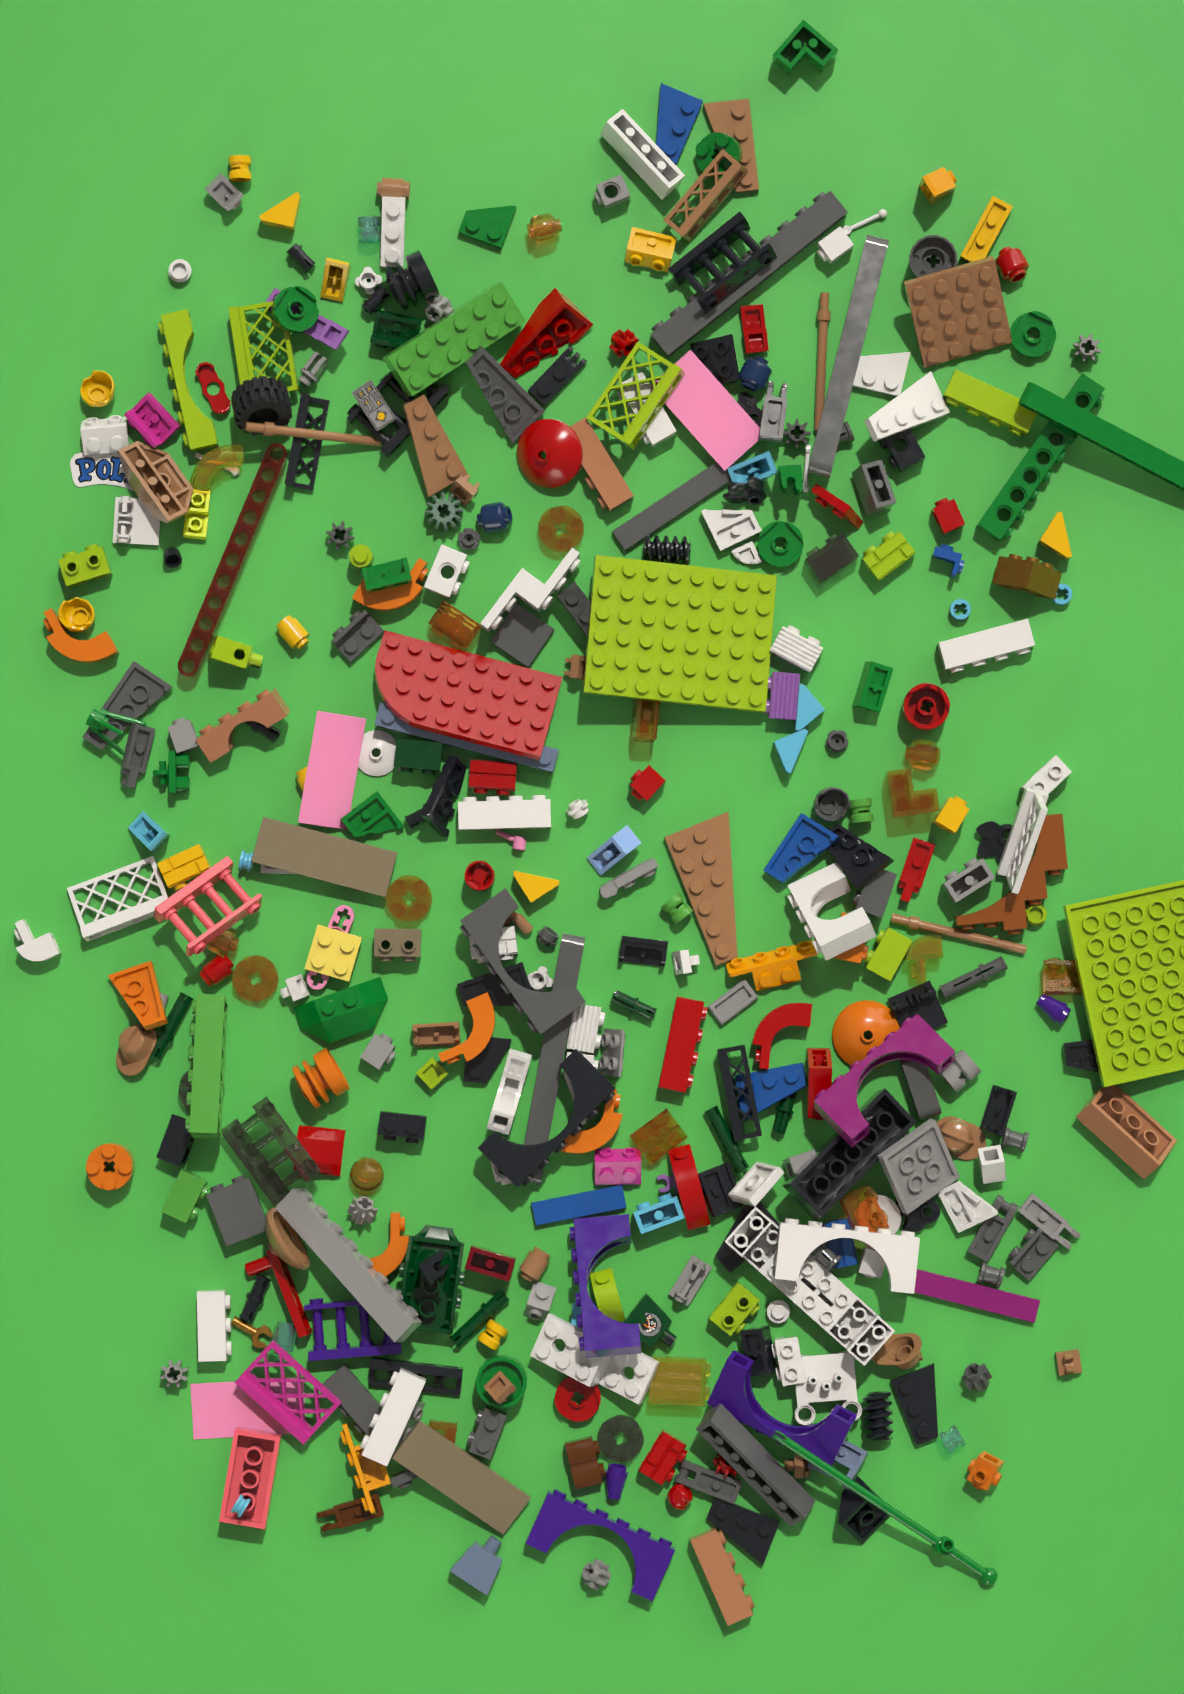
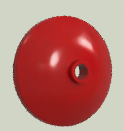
[517,419,583,488]

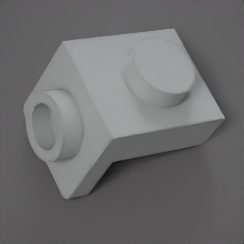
[204,173,244,211]
[524,1281,556,1321]

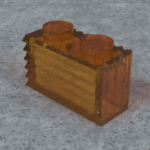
[429,601,482,651]
[630,699,660,743]

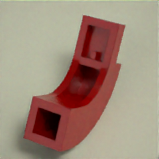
[752,1003,812,1069]
[668,1144,711,1230]

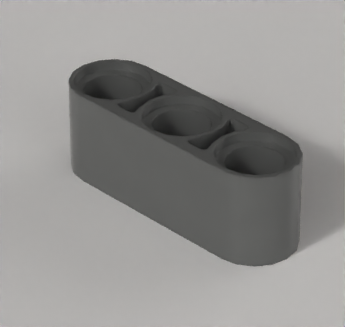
[899,1060,942,1121]

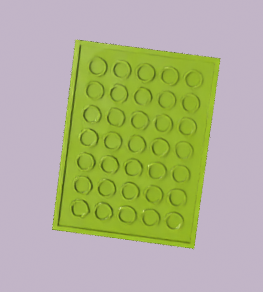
[583,555,777,713]
[1063,880,1184,1087]

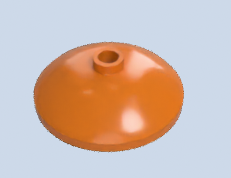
[832,1000,900,1069]

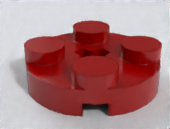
[555,1376,601,1422]

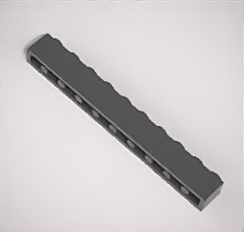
[650,191,847,358]

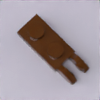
[316,1492,384,1532]

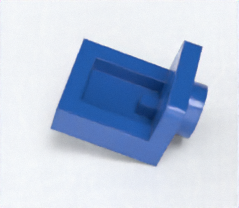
[932,544,965,578]

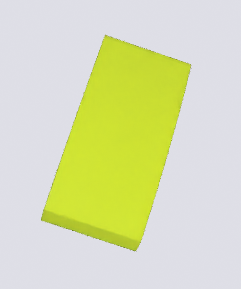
[183,489,211,540]

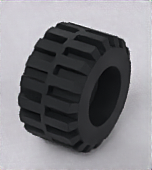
[231,376,292,436]

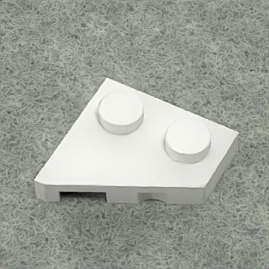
[701,509,762,552]

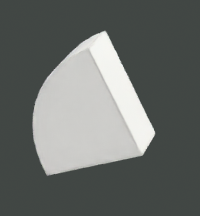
[731,541,762,565]

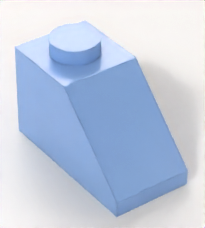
[587,825,641,875]

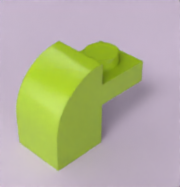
[590,1268,625,1322]

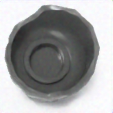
[813,787,850,822]

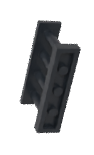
[668,212,777,314]
[346,372,451,458]

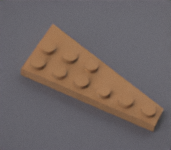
[664,811,738,965]

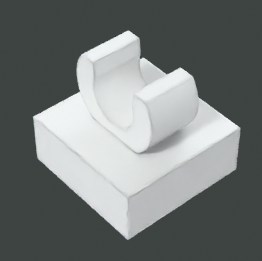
[672,950,700,975]
[279,974,310,1001]

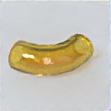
[189,444,244,491]

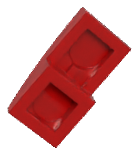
[740,303,769,354]

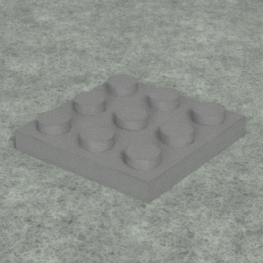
[877,1118,960,1215]

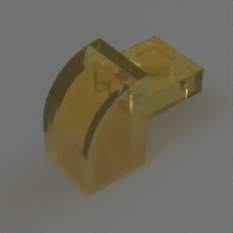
[905,935,943,983]

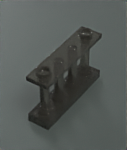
[221,1096,321,1206]

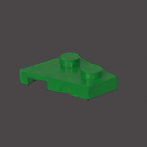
[458,205,517,249]
[340,791,404,837]

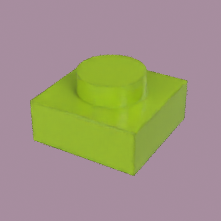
[416,1057,448,1090]

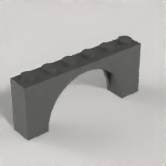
[459,888,586,1034]

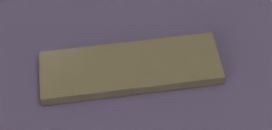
[251,817,397,897]
[392,1419,531,1535]

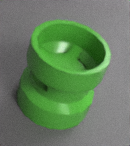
[849,798,874,824]
[661,893,693,925]

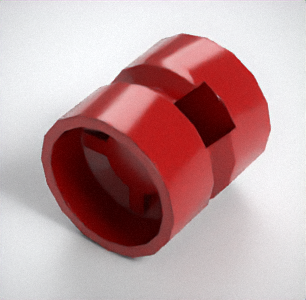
[464,861,495,891]

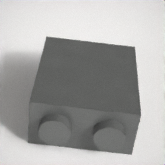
[206,1175,266,1246]

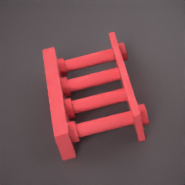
[154,856,262,957]

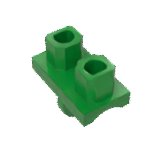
[153,751,190,794]

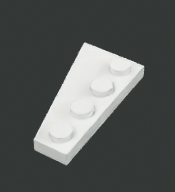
[864,371,950,442]

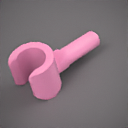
[495,829,526,850]

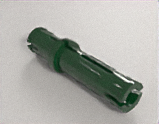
[151,992,193,1060]
[704,1106,749,1174]
[450,1289,510,1348]

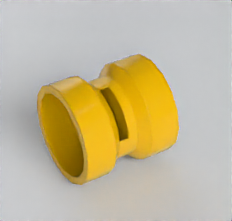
[228,155,252,182]
[477,1319,509,1351]

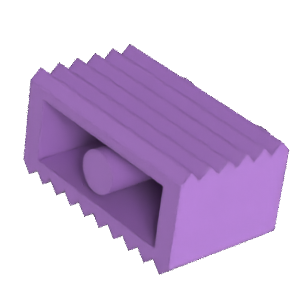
[764,672,800,721]

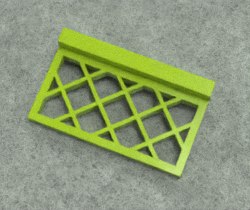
[228,301,299,392]
[586,342,685,450]

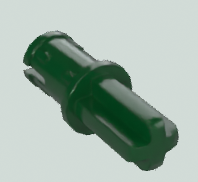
[611,990,657,1022]
[772,1092,798,1134]

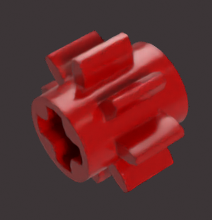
[609,328,639,358]
[712,1453,737,1479]

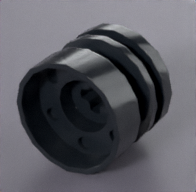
[384,250,439,311]

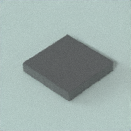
[490,603,554,667]

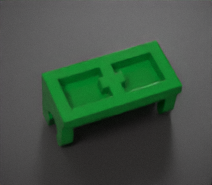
[777,464,803,495]
[362,557,413,593]
[852,661,893,712]

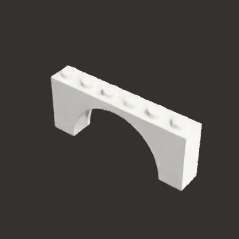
[774,1218,920,1294]

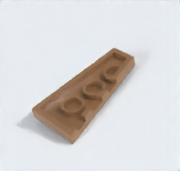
[403,393,468,497]

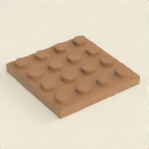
[904,256,1012,368]

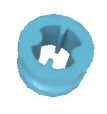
[1052,584,1072,605]
[949,599,971,620]
[238,850,254,872]
[230,1494,251,1518]

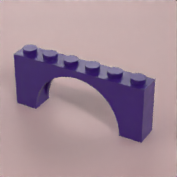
[570,1214,641,1358]
[707,1350,857,1466]
[525,1489,675,1601]

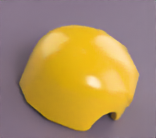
[80,370,116,407]
[58,597,95,632]

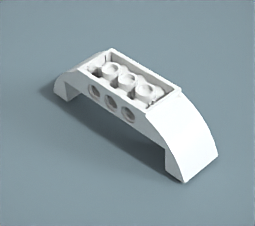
[724,1207,895,1366]

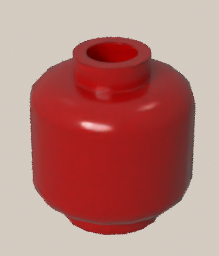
[995,247,1029,282]

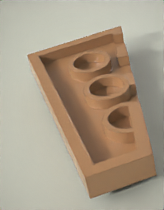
[703,99,759,193]

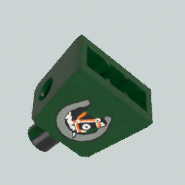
[623,1293,677,1347]

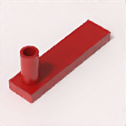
[245,1250,313,1338]

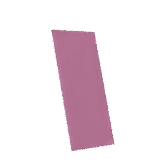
[650,350,760,471]
[298,711,366,830]
[190,1381,306,1440]

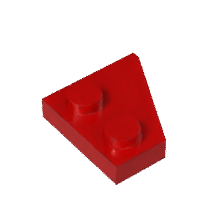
[811,483,863,529]

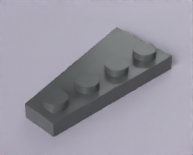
[465,346,545,443]
[83,661,172,750]

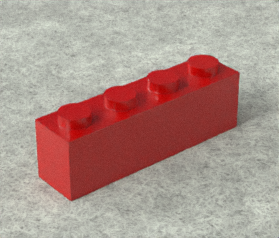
[658,996,708,1093]

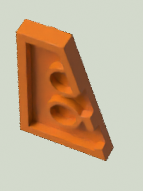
[108,961,168,1030]

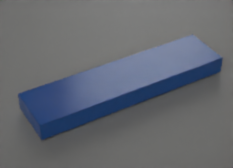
[531,1185,627,1225]

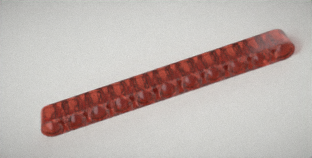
[178,443,288,678]

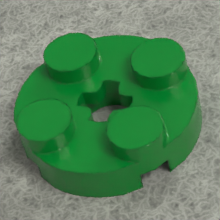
[695,132,742,179]
[271,286,319,334]
[1010,311,1056,358]
[757,521,803,568]

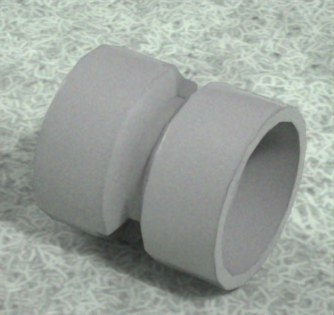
[940,1049,981,1093]

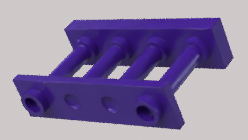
[304,1298,402,1361]

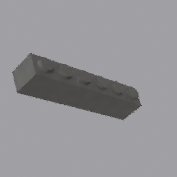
[696,1403,815,1527]

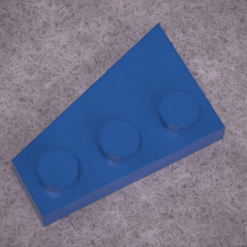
[656,83,703,165]
[763,813,840,884]
[735,1063,808,1122]

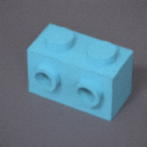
[633,1193,684,1234]

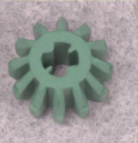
[425,492,464,532]

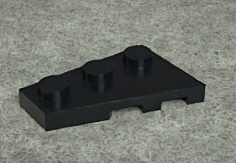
[420,755,466,838]
[828,823,894,889]
[715,1202,779,1273]
[891,1363,938,1445]
[707,1497,780,1565]

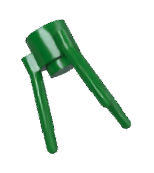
[86,708,147,755]

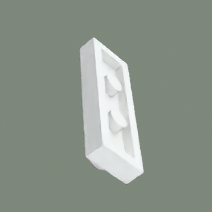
[380,196,406,267]

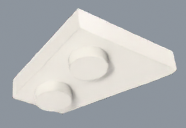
[938,1181,998,1233]

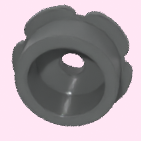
[458,528,480,550]
[826,730,849,752]
[537,926,559,947]

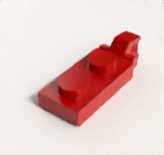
[898,837,936,903]

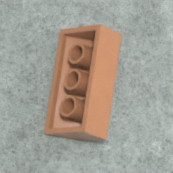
[1076,1085,1177,1179]

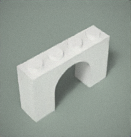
[787,862,876,960]

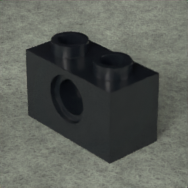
[878,429,925,472]

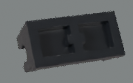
[619,936,668,967]
[979,1085,1017,1136]
[156,1114,195,1167]
[418,1249,449,1285]
[740,1325,776,1377]

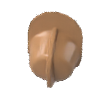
[116,1023,157,1076]
[936,1116,986,1160]
[871,1333,923,1369]

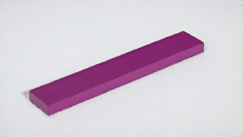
[914,1269,1040,1323]

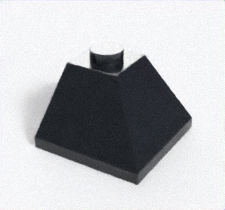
[838,1477,890,1544]

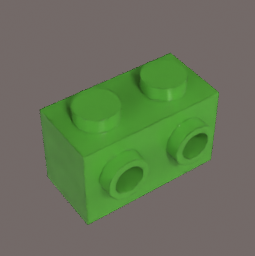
[161,1169,209,1223]

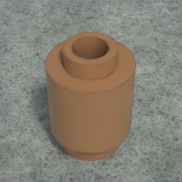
[377,178,410,201]
[519,1246,551,1282]

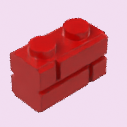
[469,760,517,795]
[638,1429,688,1485]

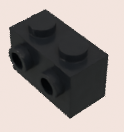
[378,1111,427,1143]

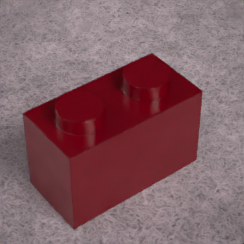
[465,1245,516,1282]

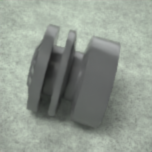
[909,235,958,278]

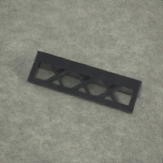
[285,393,330,491]
[717,1044,762,1141]
[368,1357,464,1395]

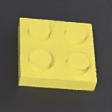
[305,925,362,982]

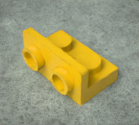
[624,227,677,272]

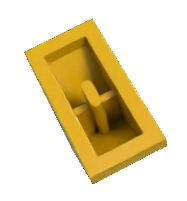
[259,192,302,231]
[320,258,351,302]
[1038,512,1072,560]
[513,871,560,903]

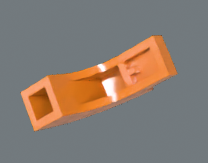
[352,558,429,611]
[43,608,119,663]
[438,992,495,1064]
[561,1089,622,1153]
[369,1212,409,1276]

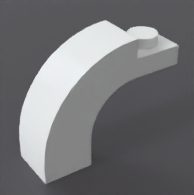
[487,1049,532,1135]

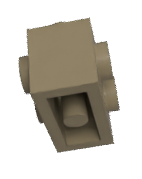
[374,929,422,961]

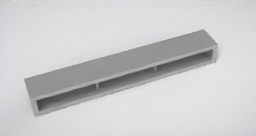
[275,1188,422,1342]

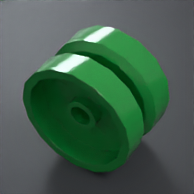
[476,1355,527,1408]

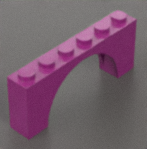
[814,1014,955,1147]

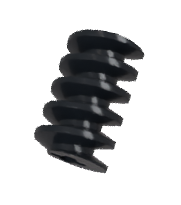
[644,535,691,565]
[862,1391,894,1440]

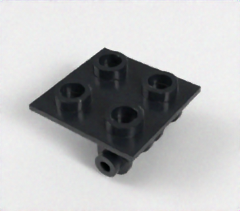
[690,334,740,384]
[888,980,948,1029]

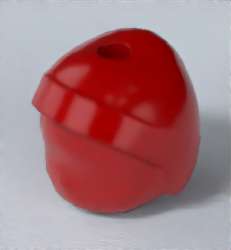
[667,1483,693,1510]

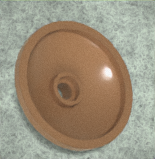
[266,1208,310,1270]

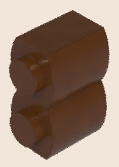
[565,1436,606,1489]

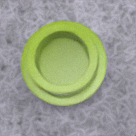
[1025,904,1047,926]

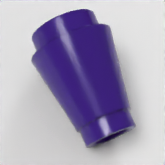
[1036,993,1071,1024]
[605,1463,628,1499]

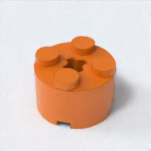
[85,1143,135,1190]

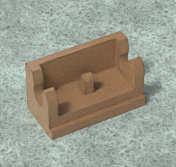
[412,1022,461,1047]

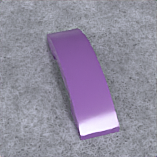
[264,288,349,351]

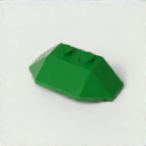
[294,977,388,1043]

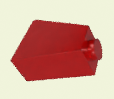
[807,1048,832,1120]

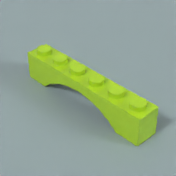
[158,309,219,452]

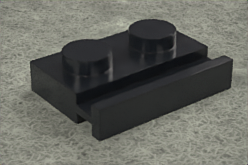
[698,1162,744,1217]

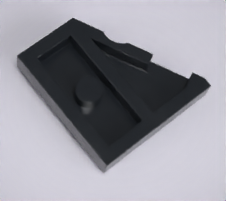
[463,1035,512,1083]

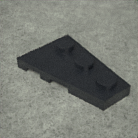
[457,962,532,1006]
[1063,1039,1099,1072]

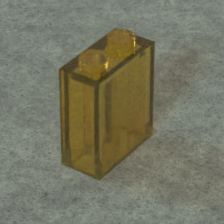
[649,1355,711,1406]

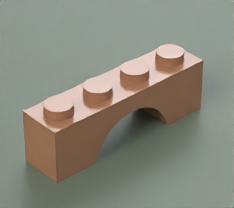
[196,688,290,763]

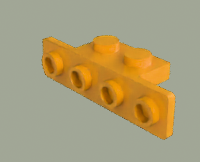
[726,940,819,991]
[340,1423,391,1515]

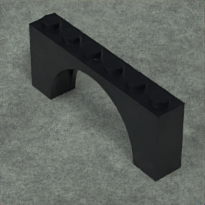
[478,1049,616,1187]

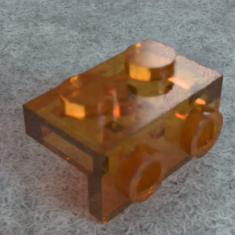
[1042,958,1082,996]
[630,1108,687,1164]
[839,1186,889,1232]

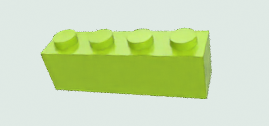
[943,369,1036,436]

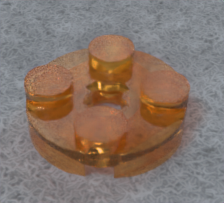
[538,506,584,552]
[386,875,432,922]
[232,955,279,1001]

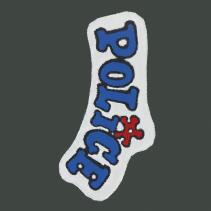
[70,452,134,491]

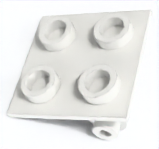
[113,496,160,545]

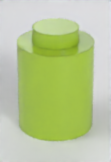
[349,544,374,570]

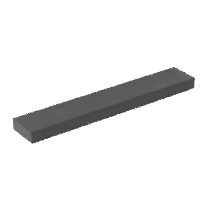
[612,462,734,551]

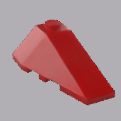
[500,288,593,378]

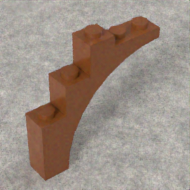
[954,814,1068,935]

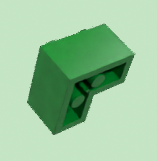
[772,20,838,75]

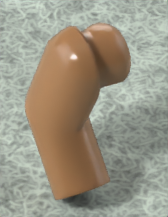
[504,911,533,935]

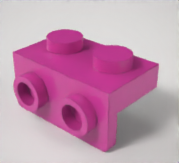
[124,393,181,448]
[595,1147,641,1185]

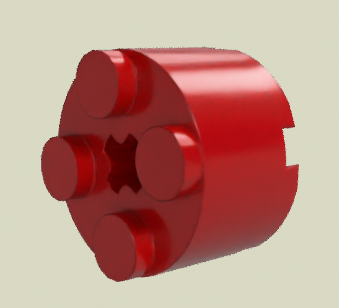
[902,683,950,731]

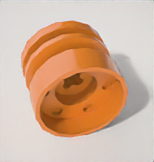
[292,1048,350,1109]

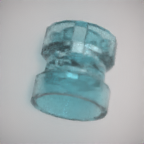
[358,216,381,243]

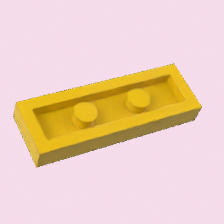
[960,196,1013,263]

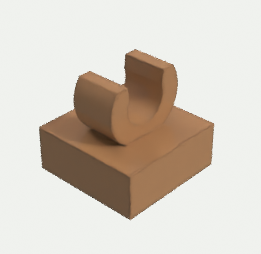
[449,475,480,506]
[564,655,586,680]
[1055,1349,1082,1376]
[484,1371,516,1404]
[784,1454,810,1478]

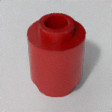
[199,954,234,987]

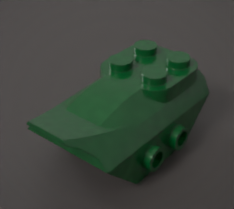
[397,1225,465,1335]

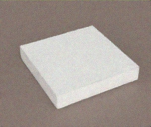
[728,1162,784,1207]

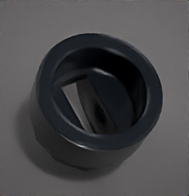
[163,547,182,568]

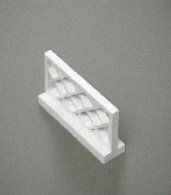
[997,787,1049,894]
[67,856,168,942]

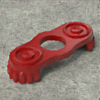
[195,362,231,414]

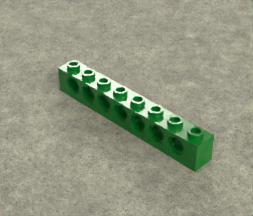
[976,373,1105,542]

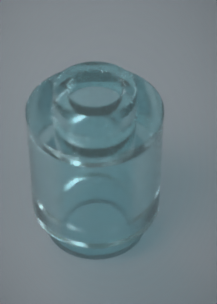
[271,1321,297,1355]

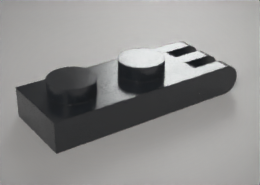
[528,345,587,407]

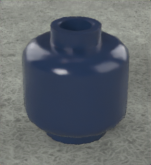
[739,356,772,392]
[477,502,513,534]

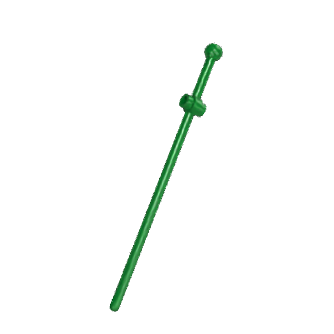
[772,1430,998,1585]

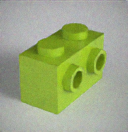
[58,544,112,588]
[709,1281,760,1336]

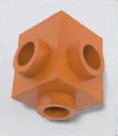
[967,1451,1004,1491]

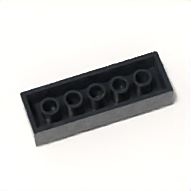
[783,1088,916,1219]

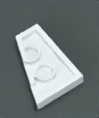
[853,352,911,397]

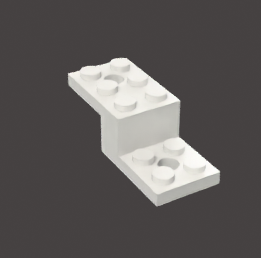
[480,548,581,632]
[530,1313,660,1404]

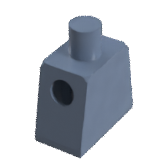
[450,1535,503,1595]

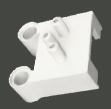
[794,1351,862,1425]

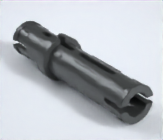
[939,956,1008,999]

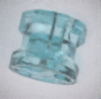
[939,1425,966,1454]

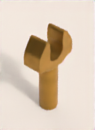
[231,1316,273,1348]

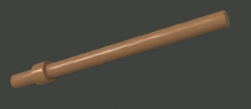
[814,292,831,431]
[245,422,381,447]
[890,913,1027,954]

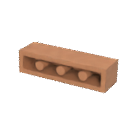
[570,417,634,512]
[690,1527,755,1626]

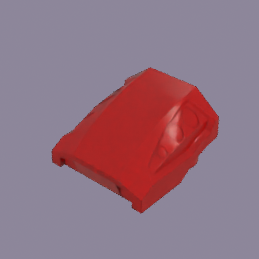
[294,1125,346,1176]

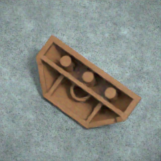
[118,441,193,524]

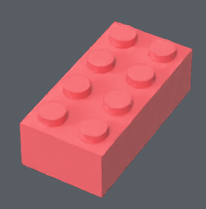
[219,1427,282,1529]

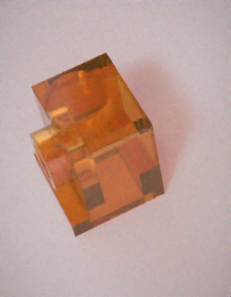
[429,1419,458,1443]

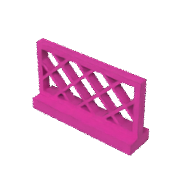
[234,1340,342,1445]

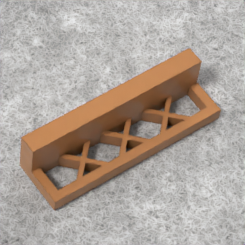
[663,149,748,242]

